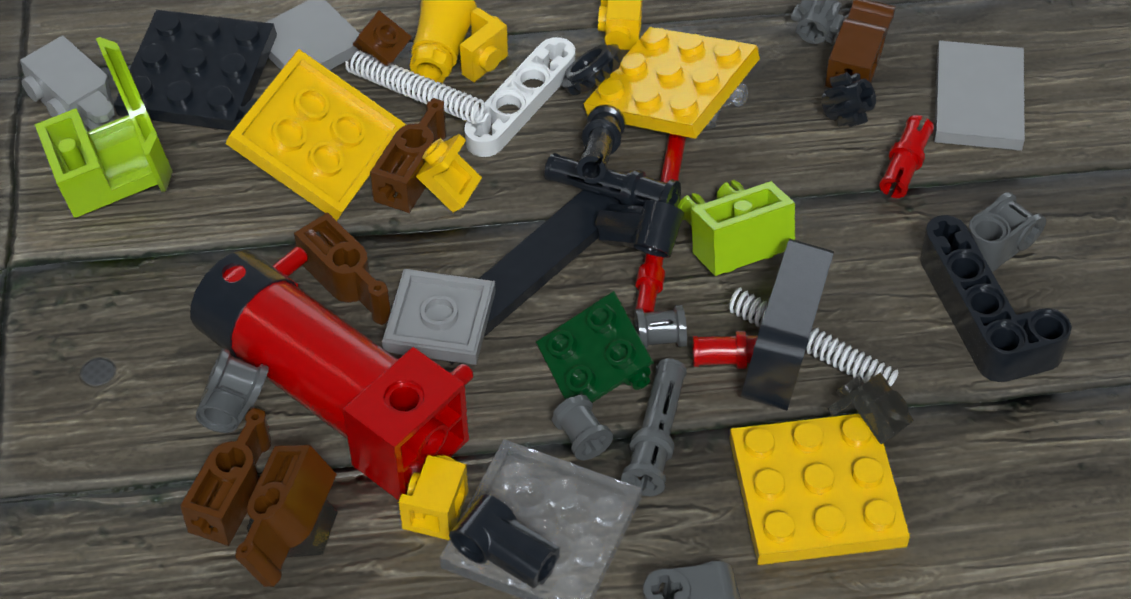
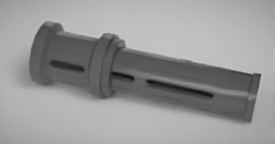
[621,358,687,496]

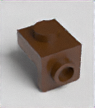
[352,10,412,68]

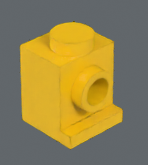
[598,0,643,50]
[399,455,468,541]

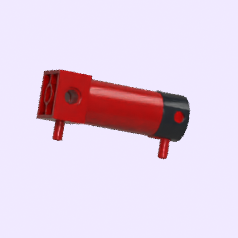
[190,247,474,501]

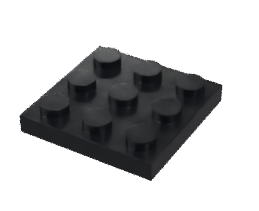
[114,9,277,131]

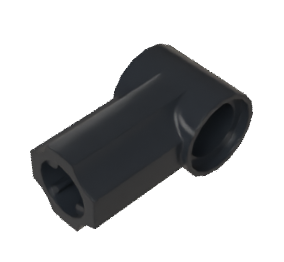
[595,200,684,258]
[449,494,560,589]

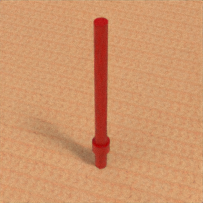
[635,133,686,313]

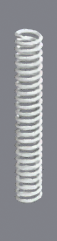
[345,51,489,125]
[729,287,899,396]

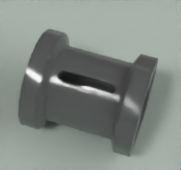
[634,305,687,349]
[552,395,613,461]

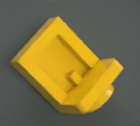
[460,7,508,82]
[416,134,482,212]

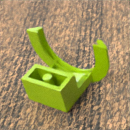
[35,37,173,218]

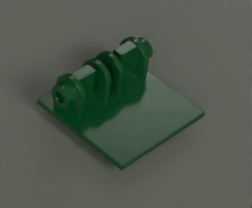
[536,291,654,403]

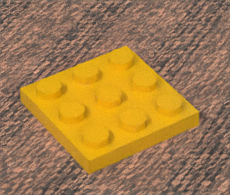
[584,27,760,139]
[225,49,407,221]
[729,412,910,565]

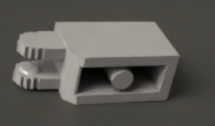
[20,35,115,131]

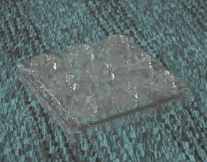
[440,439,642,599]

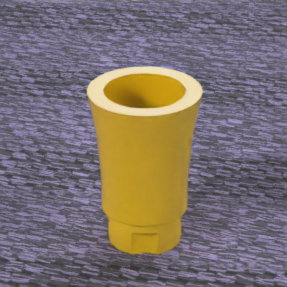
[410,0,477,83]

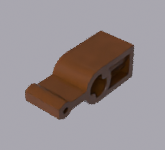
[825,0,896,88]
[370,98,446,213]
[294,212,391,325]
[180,408,271,546]
[235,445,337,587]

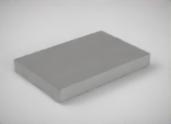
[934,41,1025,151]

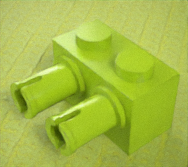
[678,180,795,276]

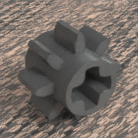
[790,0,846,44]

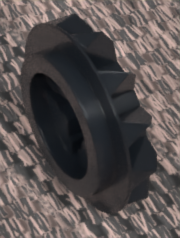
[562,44,624,95]

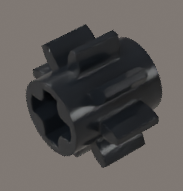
[822,72,876,127]

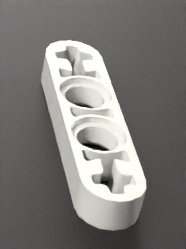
[465,37,575,157]

